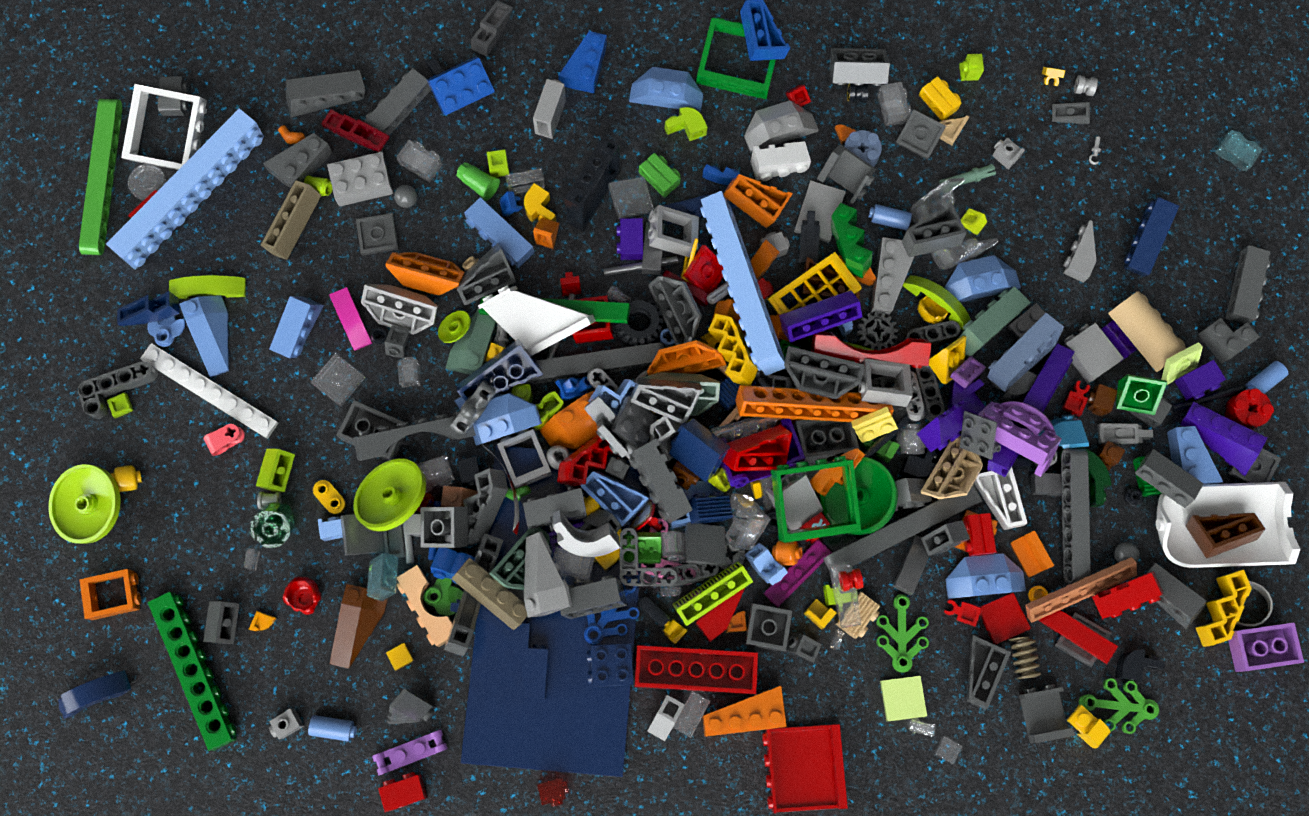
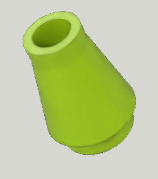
[304,175,333,196]

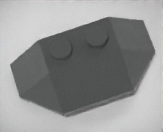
[648,276,702,345]
[784,346,864,399]

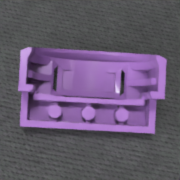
[978,401,1062,477]

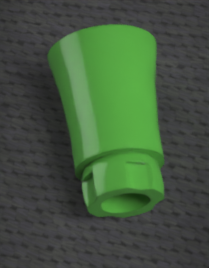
[456,162,500,201]

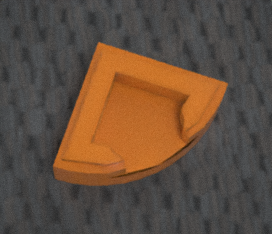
[835,125,856,144]
[727,611,747,633]

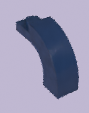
[58,671,131,719]

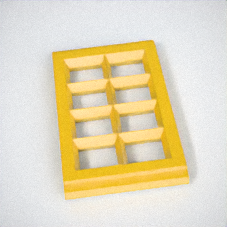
[768,252,862,315]

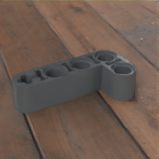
[78,361,158,419]

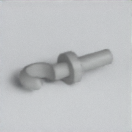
[1089,137,1101,165]

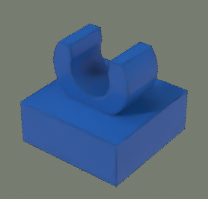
[499,192,522,217]

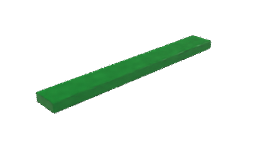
[478,295,630,323]

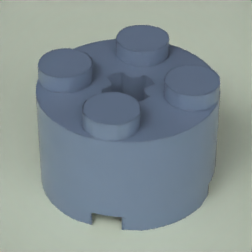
[844,130,882,167]

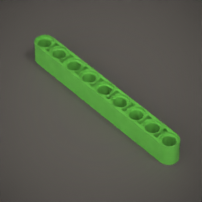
[79,99,122,255]

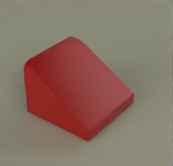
[785,85,811,107]

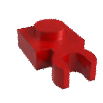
[1062,380,1090,417]
[944,599,982,627]

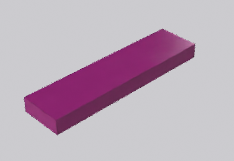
[763,539,832,608]

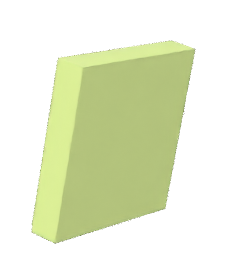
[1161,342,1203,385]
[880,676,927,721]

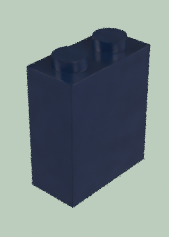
[669,419,730,482]

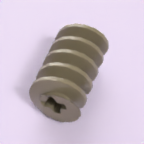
[1009,637,1041,679]

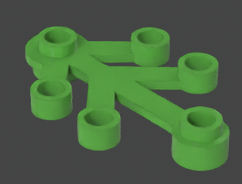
[876,594,929,673]
[1079,678,1159,734]

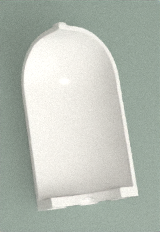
[1156,482,1300,568]

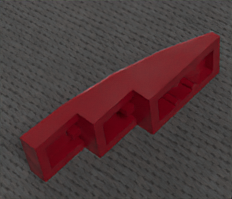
[321,109,390,152]

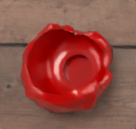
[283,576,321,615]

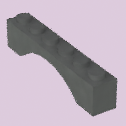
[353,411,476,461]
[444,533,503,656]

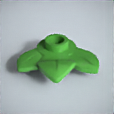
[424,578,463,616]

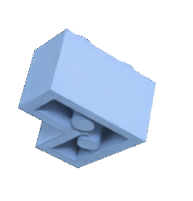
[588,379,636,415]

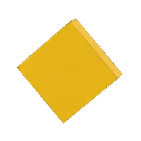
[386,643,414,671]

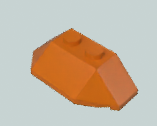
[386,252,465,296]
[647,340,727,376]
[539,390,597,450]

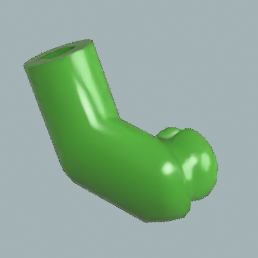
[505,485,531,501]

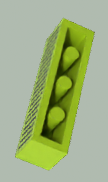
[672,561,753,626]

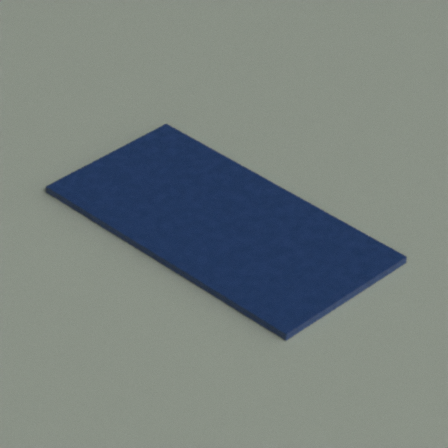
[461,446,647,777]

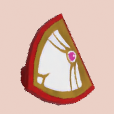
[628,500,662,532]

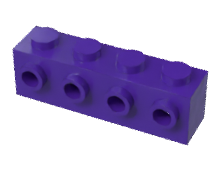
[779,290,862,342]

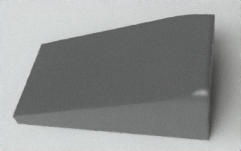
[1052,102,1090,124]

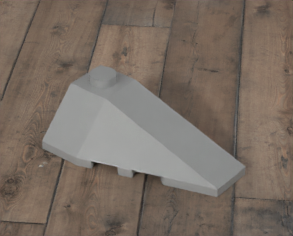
[524,532,572,618]

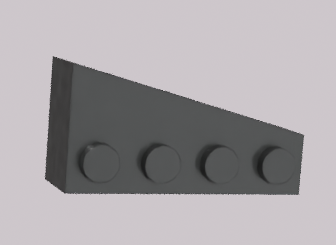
[629,438,693,524]

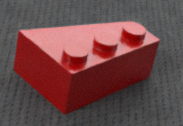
[723,424,792,471]
[1092,571,1164,619]

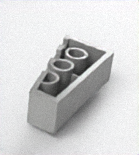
[870,237,914,318]

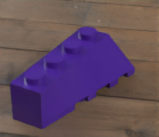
[917,393,985,452]
[1180,402,1267,477]

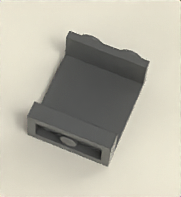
[817,144,877,204]
[1019,684,1075,743]

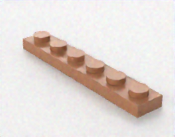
[1026,557,1137,623]

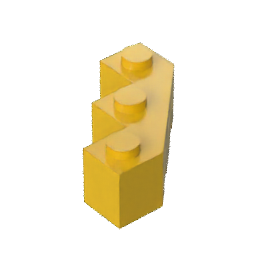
[708,314,758,386]
[1196,570,1252,647]

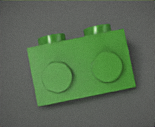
[623,532,662,564]

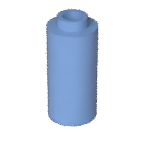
[868,204,912,231]
[1245,361,1288,394]
[308,715,357,742]

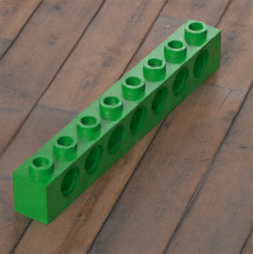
[148,592,237,751]

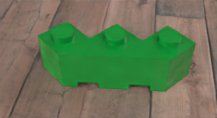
[831,203,872,279]

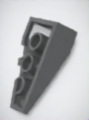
[386,688,435,724]

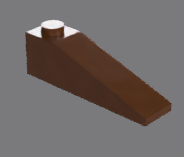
[329,584,389,669]

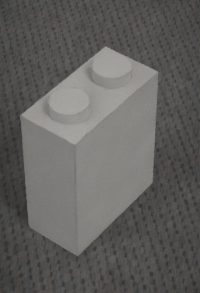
[533,79,566,139]
[1063,322,1124,384]
[765,472,823,531]

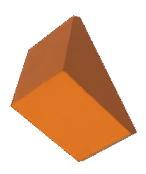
[533,218,559,249]

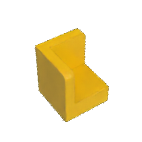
[803,599,836,629]

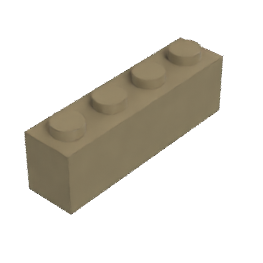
[261,180,321,260]
[451,557,527,630]

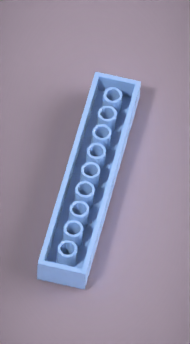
[106,109,264,270]
[700,191,785,376]

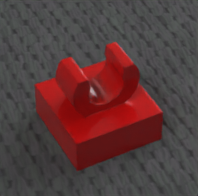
[560,272,581,296]

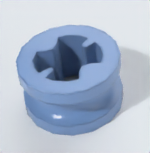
[660,328,675,347]

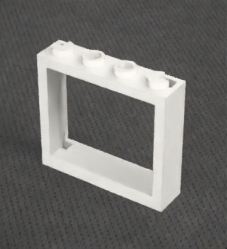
[121,84,207,170]

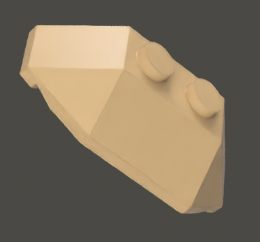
[921,436,983,499]

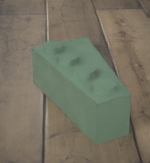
[955,286,1031,359]

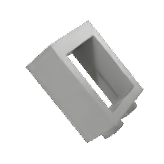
[648,205,699,257]
[858,358,913,407]
[497,429,552,489]

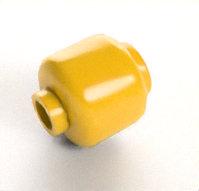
[111,465,142,492]

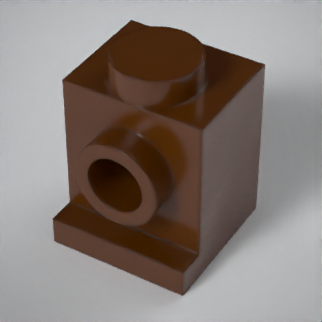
[1096,441,1125,471]

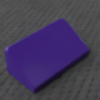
[1101,320,1137,362]

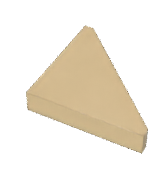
[939,116,969,145]

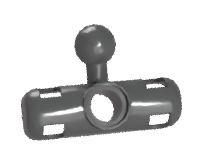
[450,380,496,435]

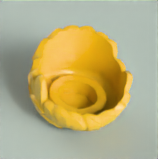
[917,296,948,324]

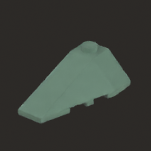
[446,308,497,375]

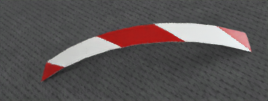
[483,445,519,535]

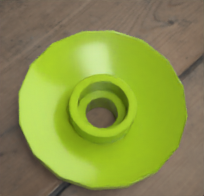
[438,311,471,343]

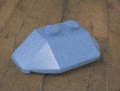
[629,67,703,112]
[944,255,1021,303]
[473,393,542,446]
[945,553,1026,599]

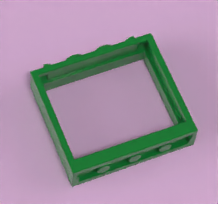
[696,18,782,99]
[771,456,861,543]

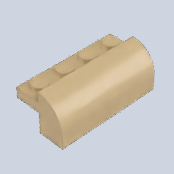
[1108,291,1187,372]

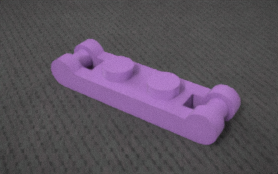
[372,730,448,776]

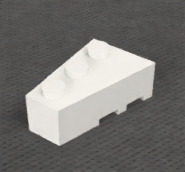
[750,141,811,181]
[974,467,1027,530]

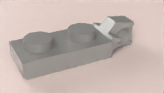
[1097,423,1153,444]

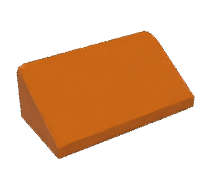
[750,240,779,280]

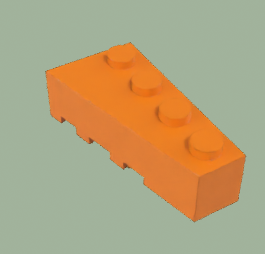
[702,686,787,736]

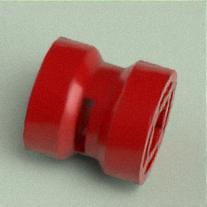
[838,568,863,592]

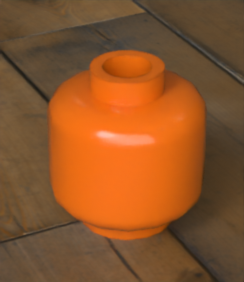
[772,541,803,566]

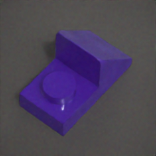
[948,379,984,409]

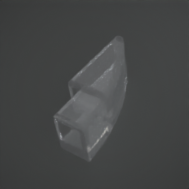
[829,561,861,628]

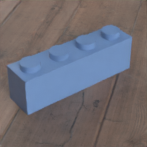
[464,198,534,268]

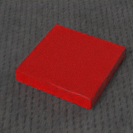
[683,245,724,294]
[980,593,1031,645]

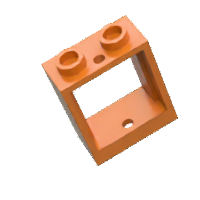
[79,569,141,620]

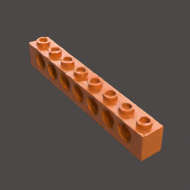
[735,385,894,422]

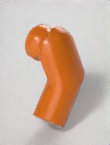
[278,125,305,144]

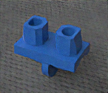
[555,377,592,401]

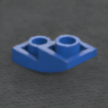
[702,164,741,185]

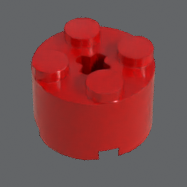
[1225,389,1274,430]

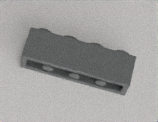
[365,68,431,136]
[1225,245,1271,324]

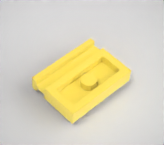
[851,407,898,443]

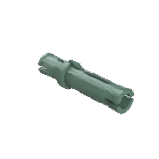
[939,164,996,191]

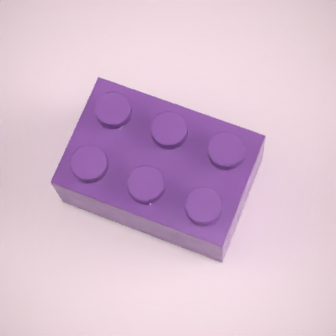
[1228,623,1304,672]

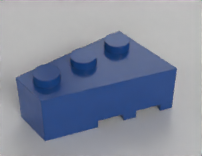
[740,0,790,61]
[558,31,607,93]

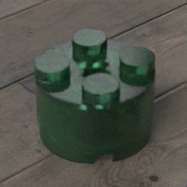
[250,502,296,548]

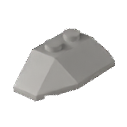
[744,100,819,153]
[361,284,438,335]

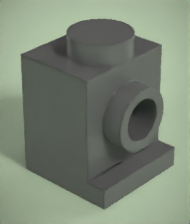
[605,457,631,482]

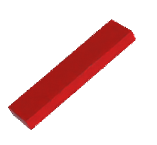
[1038,610,1118,664]

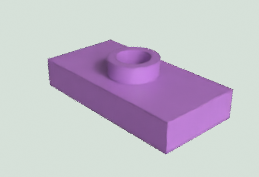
[950,356,986,388]

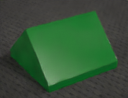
[1116,374,1167,415]

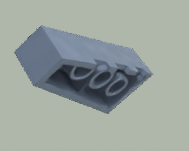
[988,313,1064,392]

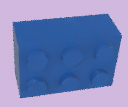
[427,57,495,115]

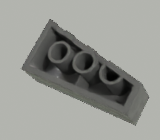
[286,70,365,118]

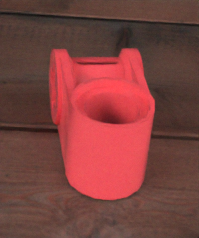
[204,424,245,456]

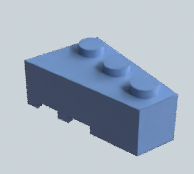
[1167,426,1223,484]

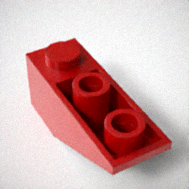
[695,588,745,642]

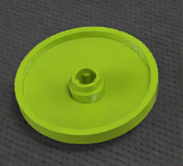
[354,458,426,531]
[48,464,121,544]

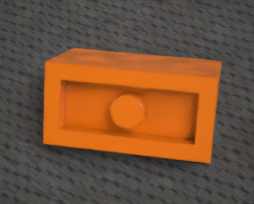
[1010,530,1054,577]

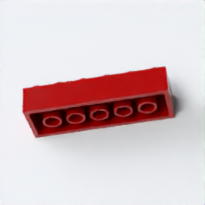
[634,645,758,694]

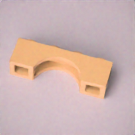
[396,565,453,647]

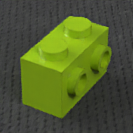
[256,449,295,492]

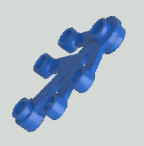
[584,577,640,645]

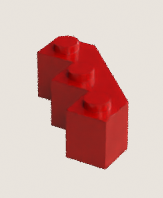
[557,434,619,486]

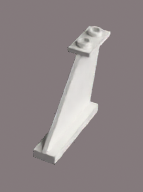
[478,285,596,356]

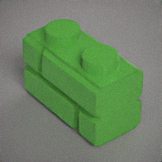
[639,153,680,198]

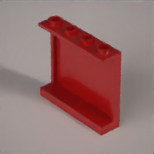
[762,724,848,814]

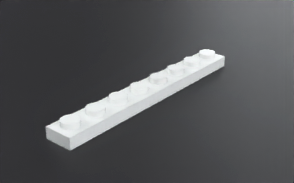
[140,343,279,439]

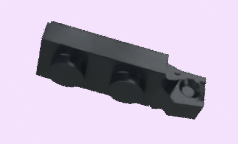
[799,211,820,263]

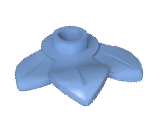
[147,316,185,347]

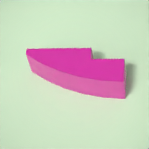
[329,287,372,351]

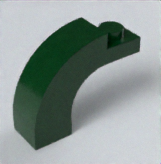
[1058,446,1111,507]

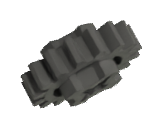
[856,311,898,350]

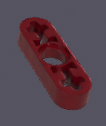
[662,271,709,307]

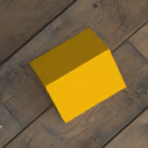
[929,336,966,384]

